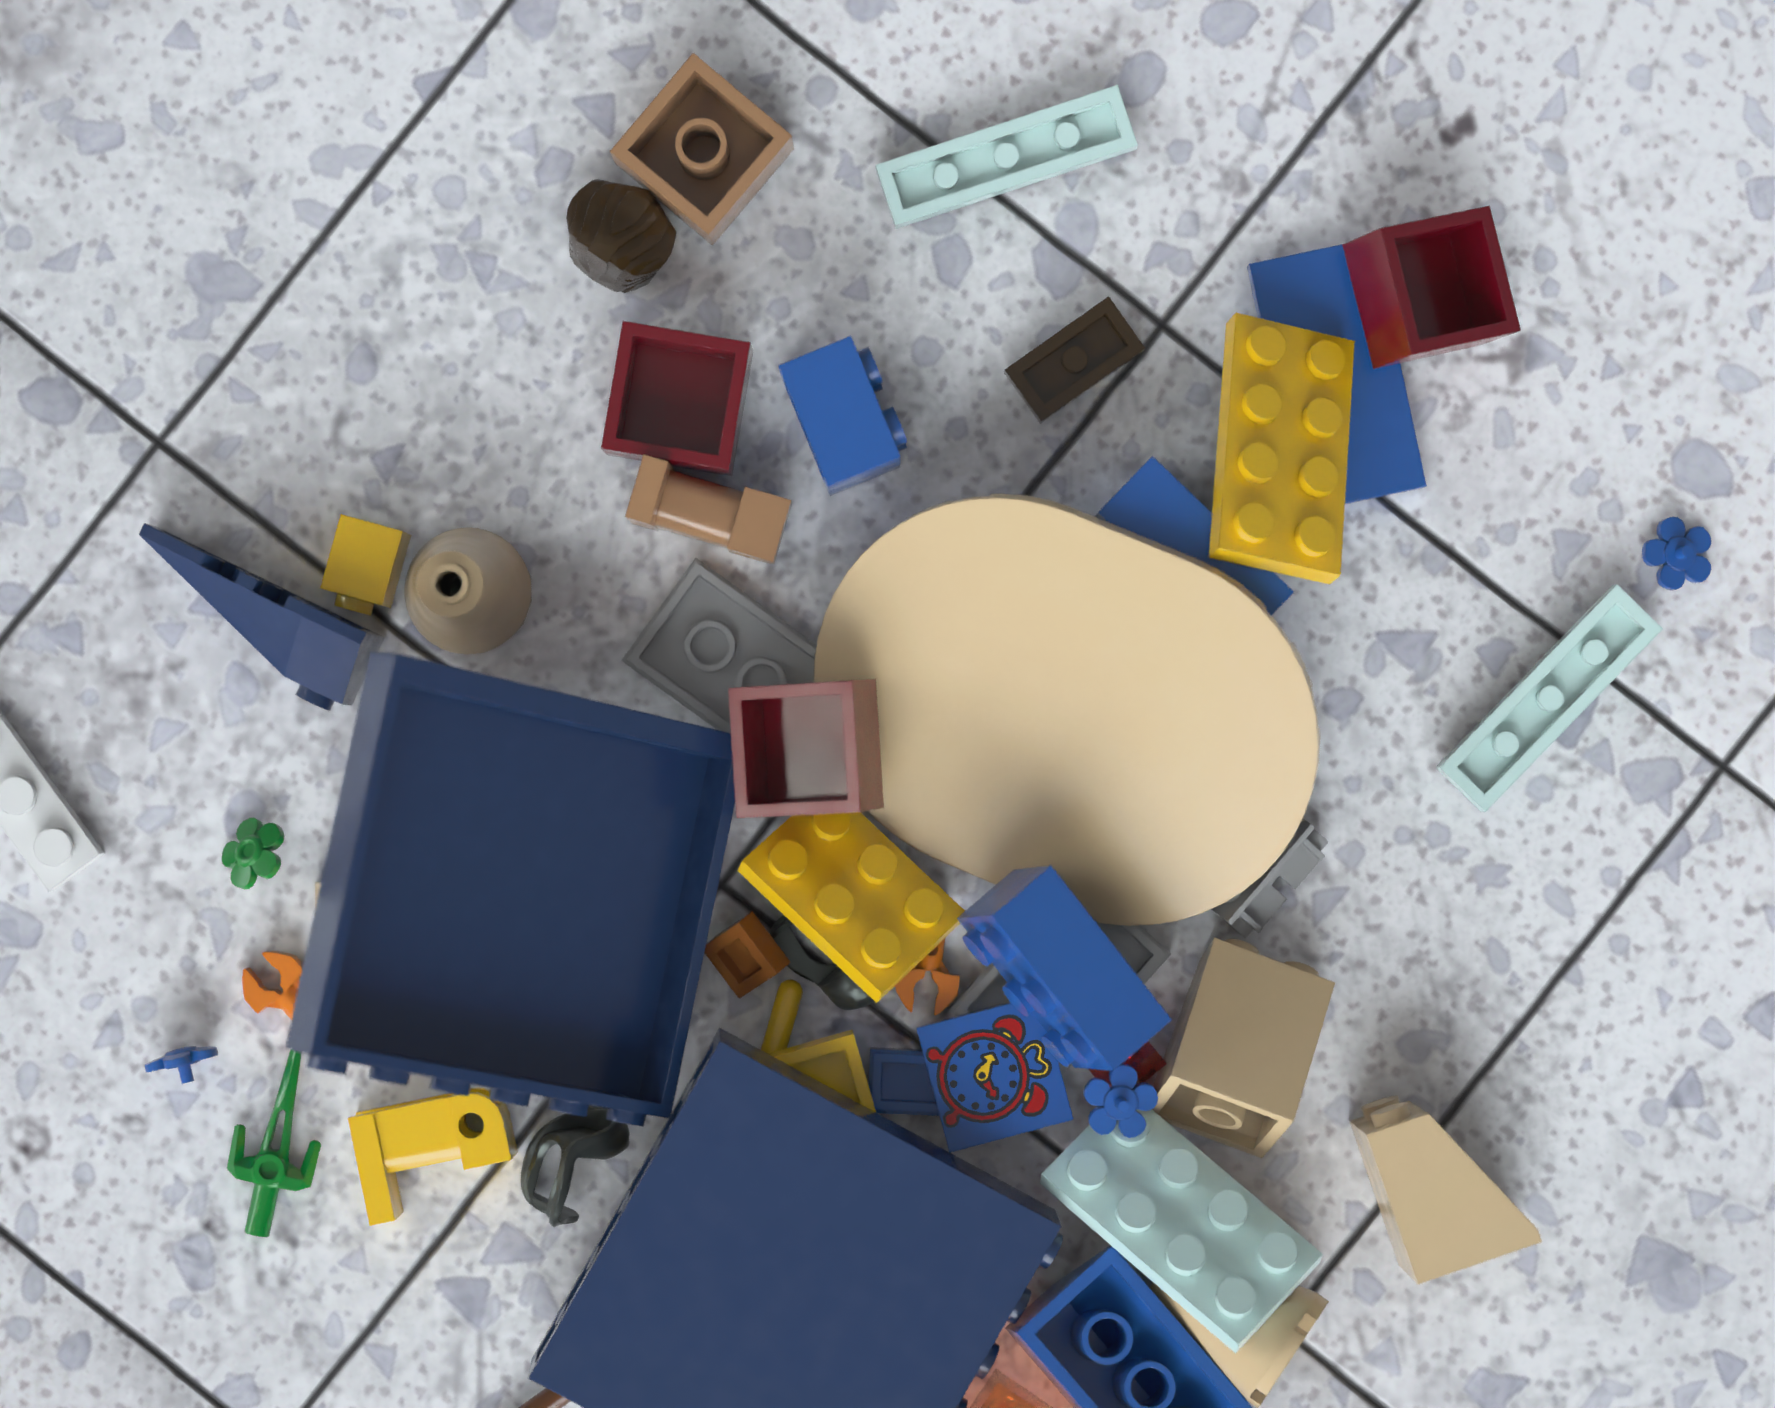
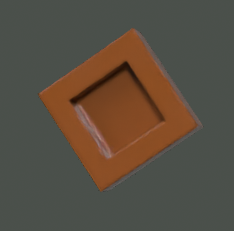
[704,911,790,999]

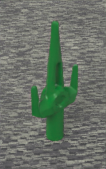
[227,1050,321,1237]

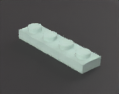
[876,85,1138,229]
[1435,584,1663,812]

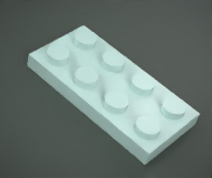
[1040,1109,1323,1353]

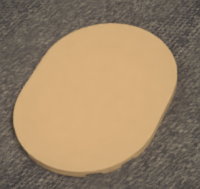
[814,494,1321,926]

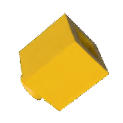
[320,514,411,616]

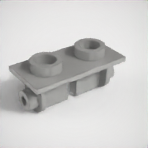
[1211,818,1328,939]

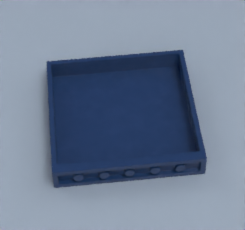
[286,652,735,1126]

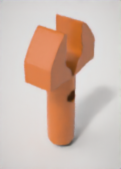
[894,937,960,1016]
[242,951,304,1020]

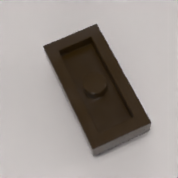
[1004,296,1145,424]

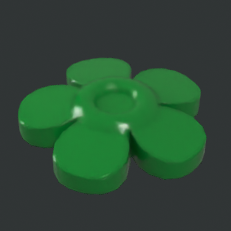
[221,817,285,890]

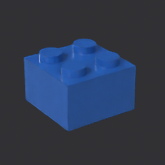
[778,336,908,496]

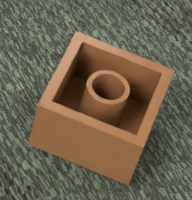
[610,53,794,246]

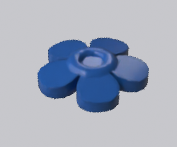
[1642,517,1712,590]
[144,1046,218,1084]
[1083,1064,1158,1138]

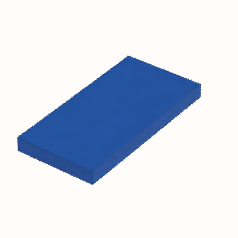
[1247,244,1427,505]

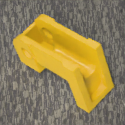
[348,1088,518,1226]

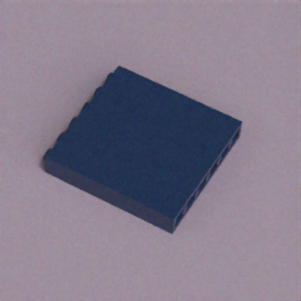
[528,1027,1063,1408]

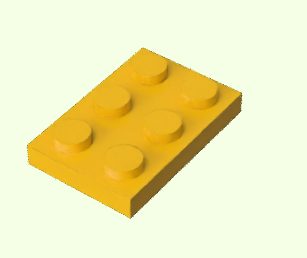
[738,812,965,1003]

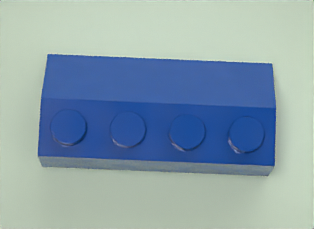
[1005,1245,1253,1408]

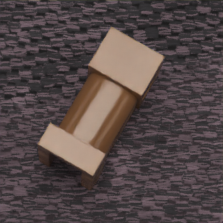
[625,454,792,564]

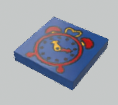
[916,1002,1074,1153]

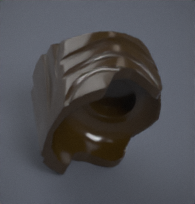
[566,179,677,293]

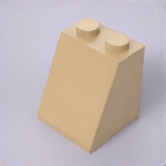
[1152,938,1335,1158]
[1349,1096,1542,1284]

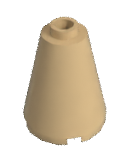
[404,528,532,654]
[1143,1274,1329,1408]

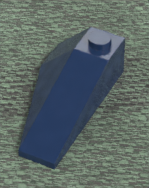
[139,523,385,711]

